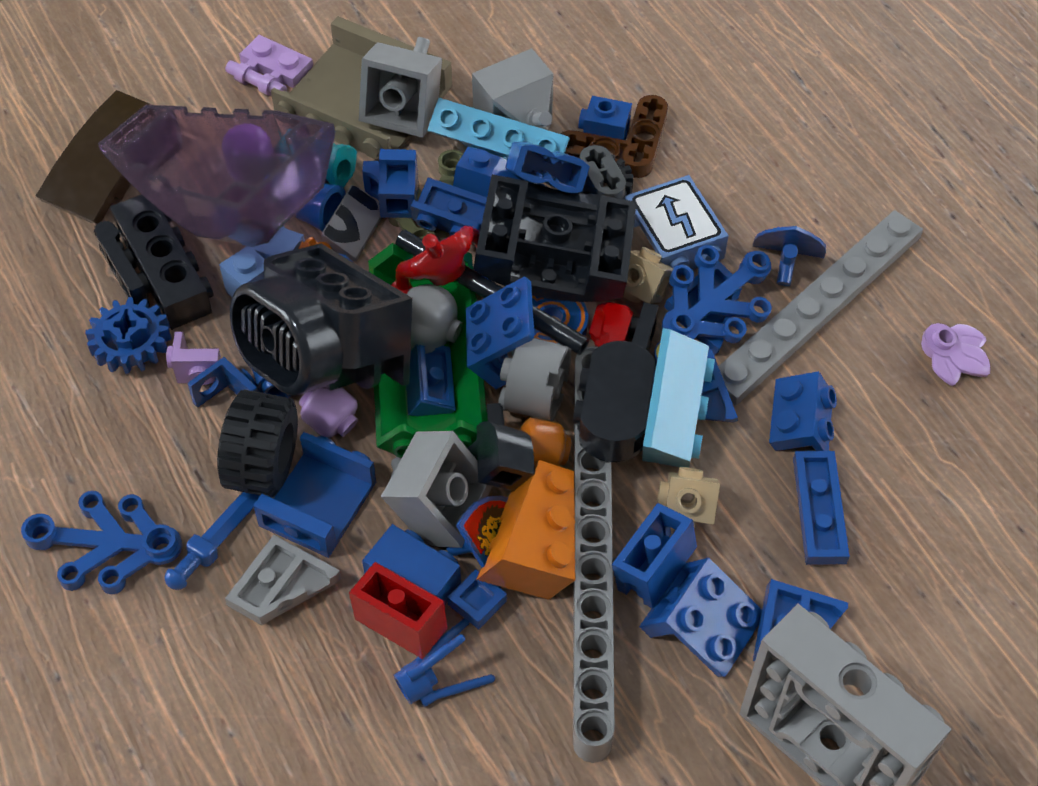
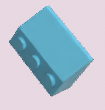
[642,328,715,467]

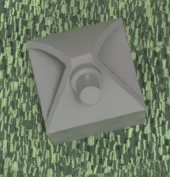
[358,37,442,138]
[472,48,553,130]
[381,431,493,548]

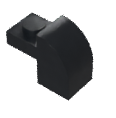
[467,421,535,491]

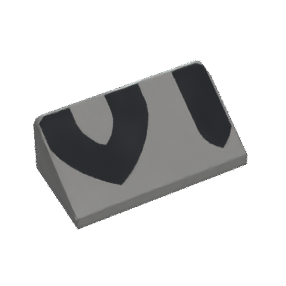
[321,185,382,261]

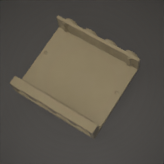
[271,16,452,159]

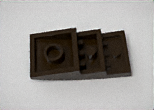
[36,90,175,225]

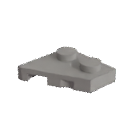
[225,535,341,625]

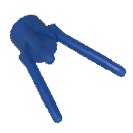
[393,618,495,707]

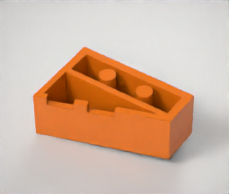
[477,460,575,600]

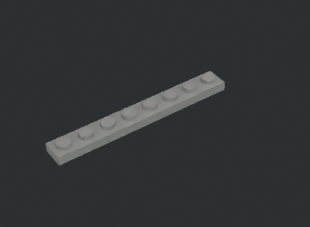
[718,210,923,406]

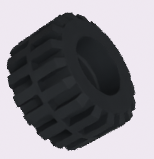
[217,389,298,497]

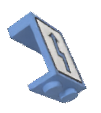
[624,175,729,277]

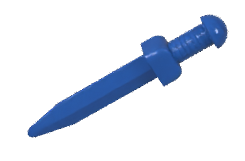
[165,492,260,590]

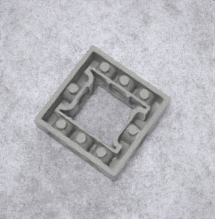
[739,604,951,786]

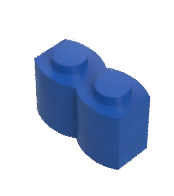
[505,141,590,193]

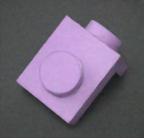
[166,332,221,385]

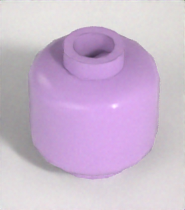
[299,387,358,438]

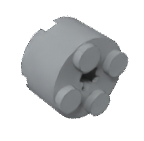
[498,338,571,421]

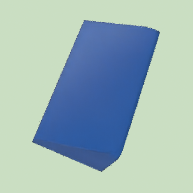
[406,344,456,416]

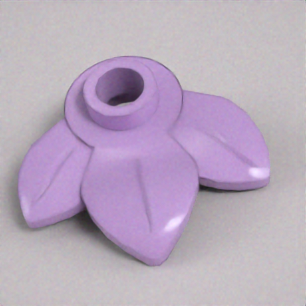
[921,323,990,386]

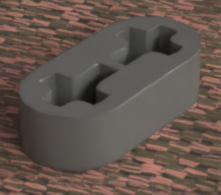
[579,145,626,199]

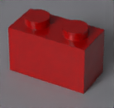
[349,562,448,659]

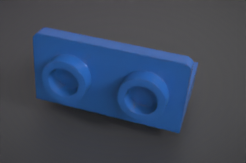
[410,177,487,236]
[769,371,837,451]

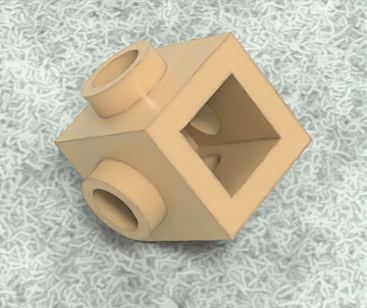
[623,247,674,304]
[657,467,720,528]

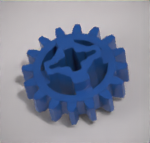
[85,297,172,374]

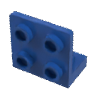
[466,277,534,389]
[639,557,762,677]

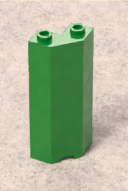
[368,243,487,458]

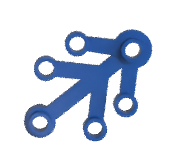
[662,245,772,343]
[21,491,182,594]

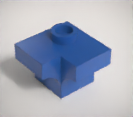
[362,149,419,218]

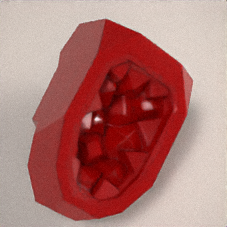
[589,302,634,347]

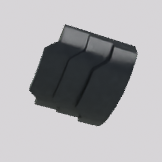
[473,174,637,302]

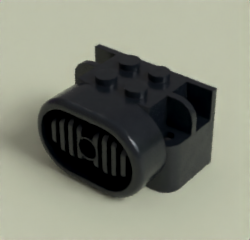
[230,243,412,395]

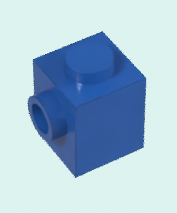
[578,96,632,140]

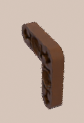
[560,95,668,178]

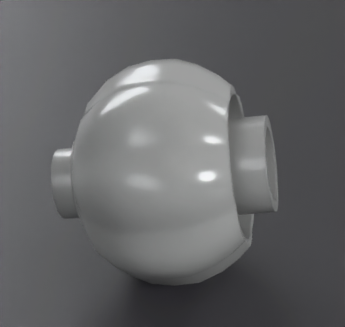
[406,284,463,354]

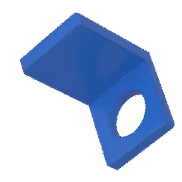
[188,357,258,408]

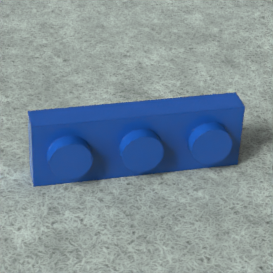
[793,451,850,565]

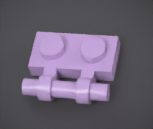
[225,35,313,96]

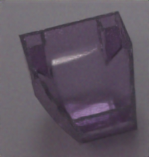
[98,105,336,247]

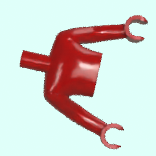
[391,226,480,294]

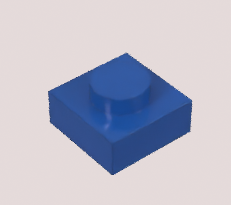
[447,569,507,630]

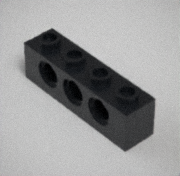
[110,191,214,330]

